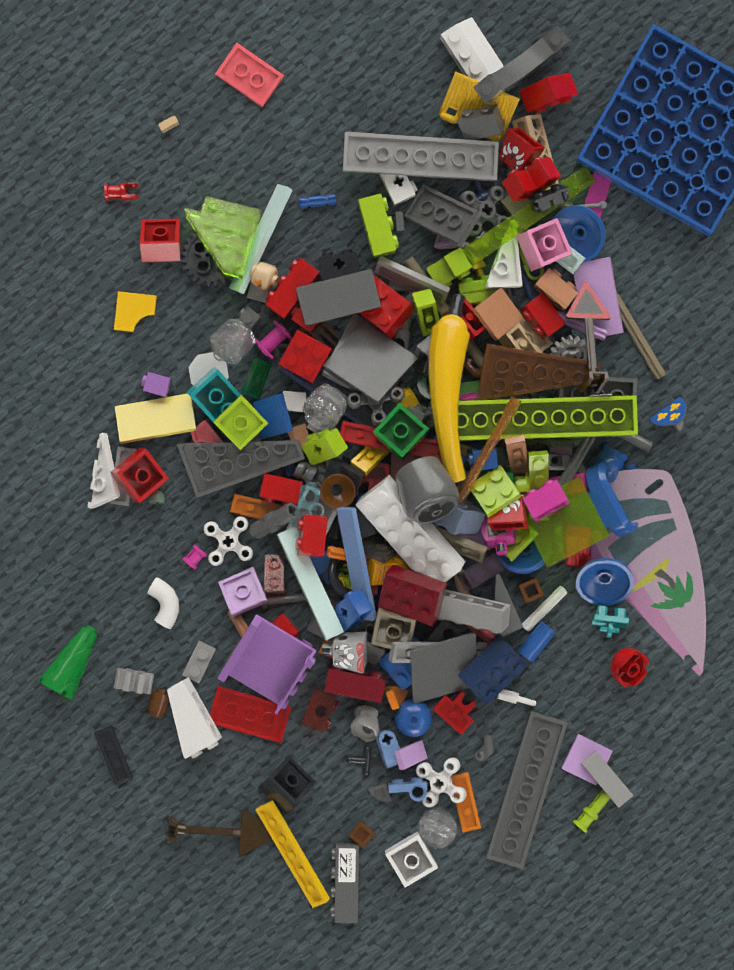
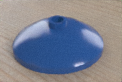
[553,205,606,262]
[496,519,553,574]
[576,558,634,606]

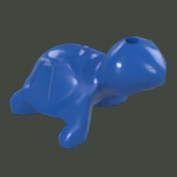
[587,444,628,482]

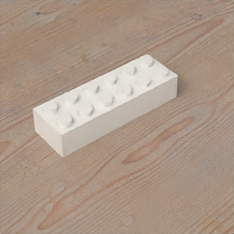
[356,475,465,582]

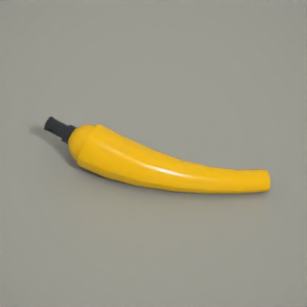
[429,294,470,483]

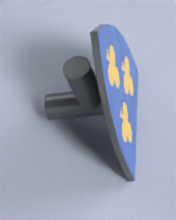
[649,397,687,431]

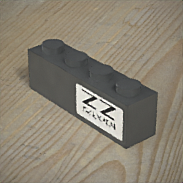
[331,843,359,923]

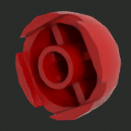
[610,648,649,687]

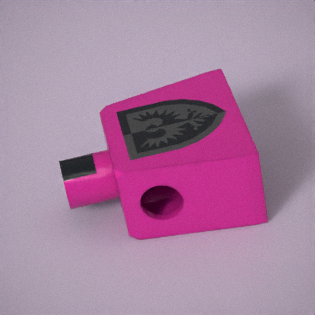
[481,515,516,555]

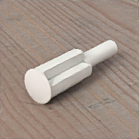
[497,689,536,706]

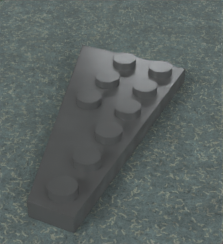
[177,440,305,498]

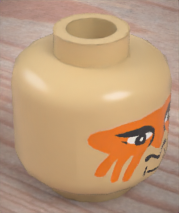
[249,262,279,290]

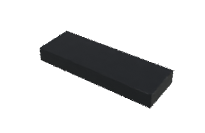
[94,725,134,786]

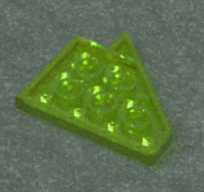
[184,196,262,279]

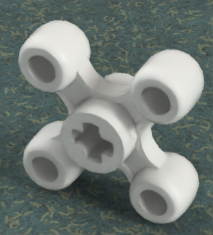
[204,516,253,566]
[416,758,466,807]

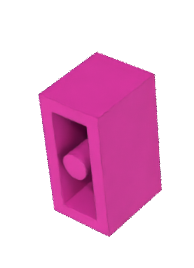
[523,480,570,522]

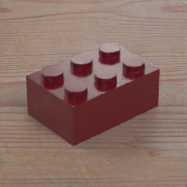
[378,564,447,626]
[324,666,386,703]

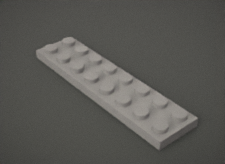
[343,132,499,181]

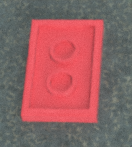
[215,43,284,108]

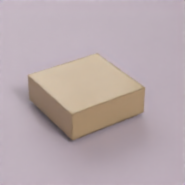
[159,116,179,133]

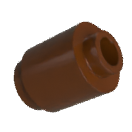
[147,688,169,718]

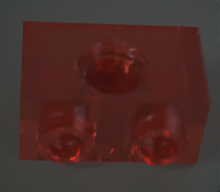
[301,687,339,733]

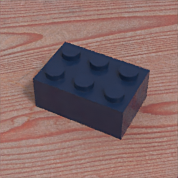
[458,636,528,705]

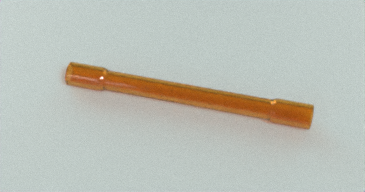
[458,396,521,503]

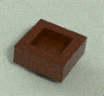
[348,820,375,848]

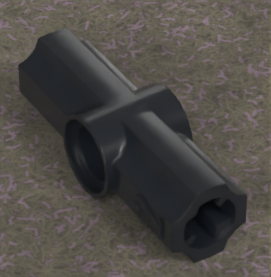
[525,438,575,456]

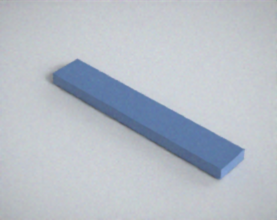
[337,507,377,621]

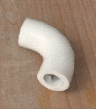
[147,577,179,629]

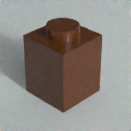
[517,577,544,603]

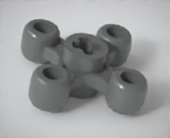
[460,186,510,236]
[347,387,404,427]

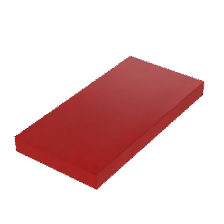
[210,686,292,743]

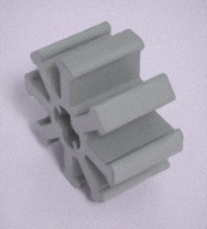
[114,668,154,694]

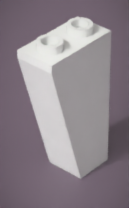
[167,677,222,759]

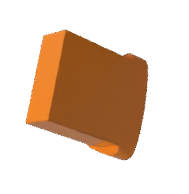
[384,686,408,710]

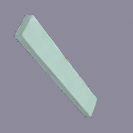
[229,184,292,294]
[277,527,344,640]

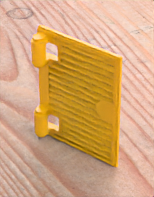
[438,72,520,142]

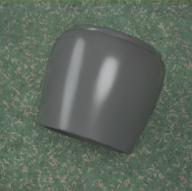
[396,456,460,524]

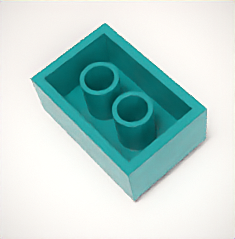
[186,367,241,438]

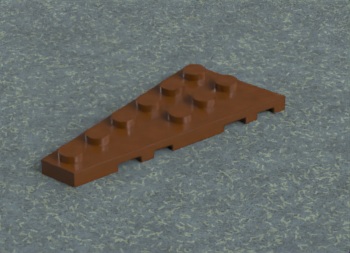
[476,343,601,401]

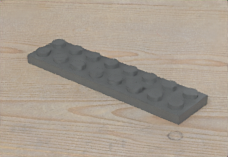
[486,711,568,869]

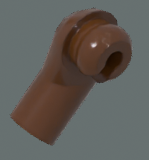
[463,358,482,378]

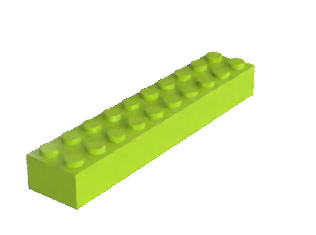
[458,395,638,441]

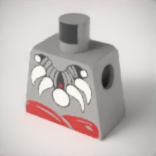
[322,631,367,673]

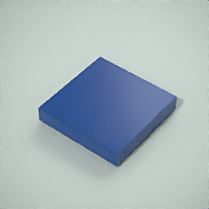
[253,394,293,439]

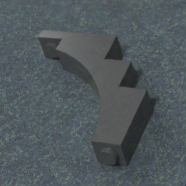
[473,26,570,103]

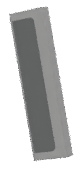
[375,256,450,304]

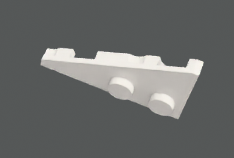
[485,220,523,289]
[88,433,121,509]

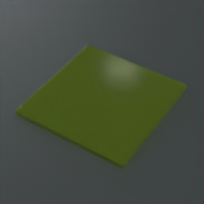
[525,477,609,568]

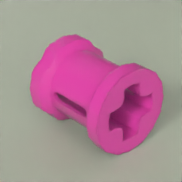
[182,544,207,569]

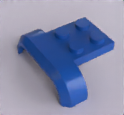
[560,462,638,537]

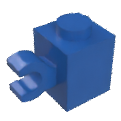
[310,550,331,585]

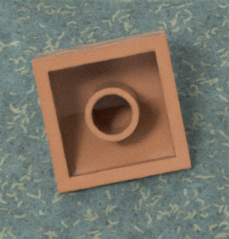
[533,269,578,312]

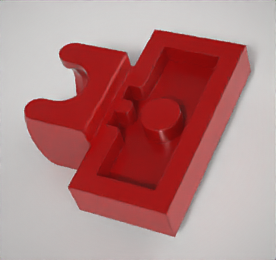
[432,690,476,735]

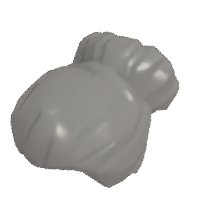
[350,705,379,742]

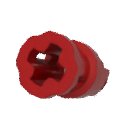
[104,183,139,201]

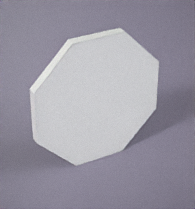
[188,352,229,385]

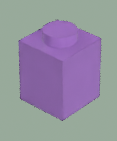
[141,372,172,397]

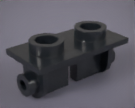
[527,183,570,213]

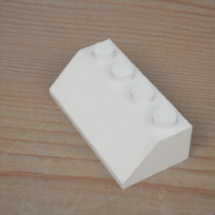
[440,17,504,82]

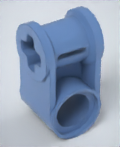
[376,730,401,769]

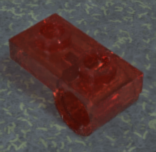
[264,555,284,594]

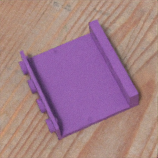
[217,614,317,714]

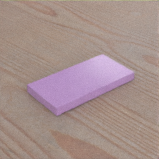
[574,257,624,340]

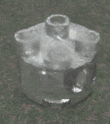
[210,319,255,364]
[303,384,347,430]
[418,807,457,848]

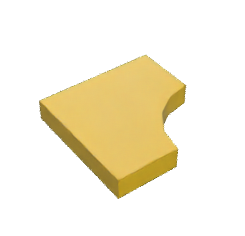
[114,291,157,332]

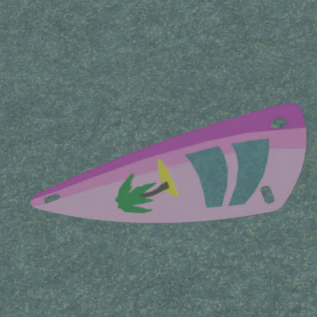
[551,469,706,677]

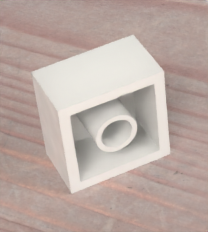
[385,831,438,887]

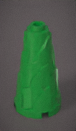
[38,625,98,701]

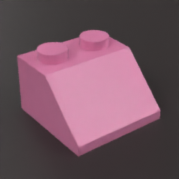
[516,218,572,271]

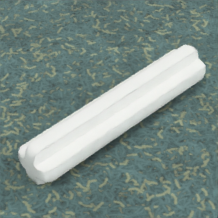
[522,586,567,632]

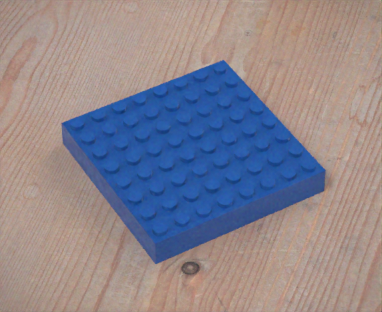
[575,24,734,237]

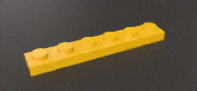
[255,800,330,908]

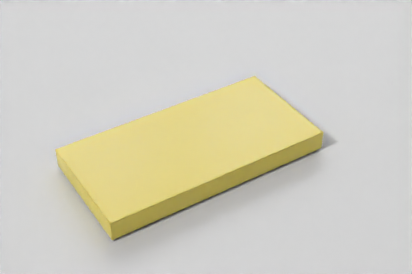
[115,394,197,444]

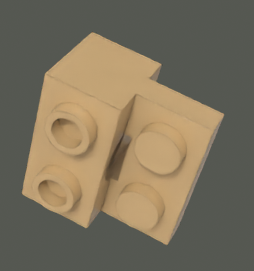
[498,319,553,353]

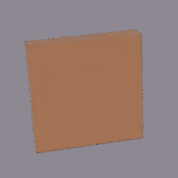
[472,287,524,341]

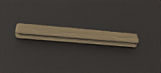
[617,294,666,379]

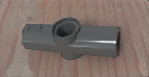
[249,502,299,539]

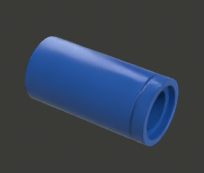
[518,621,556,663]

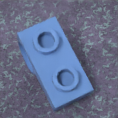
[388,777,427,801]

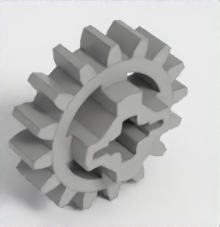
[550,335,587,360]

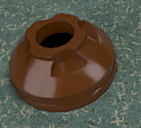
[320,474,356,509]

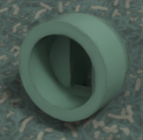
[149,490,165,504]

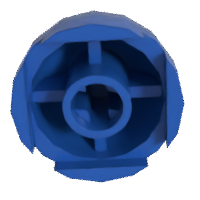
[394,699,432,737]

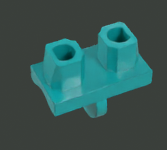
[591,605,629,638]

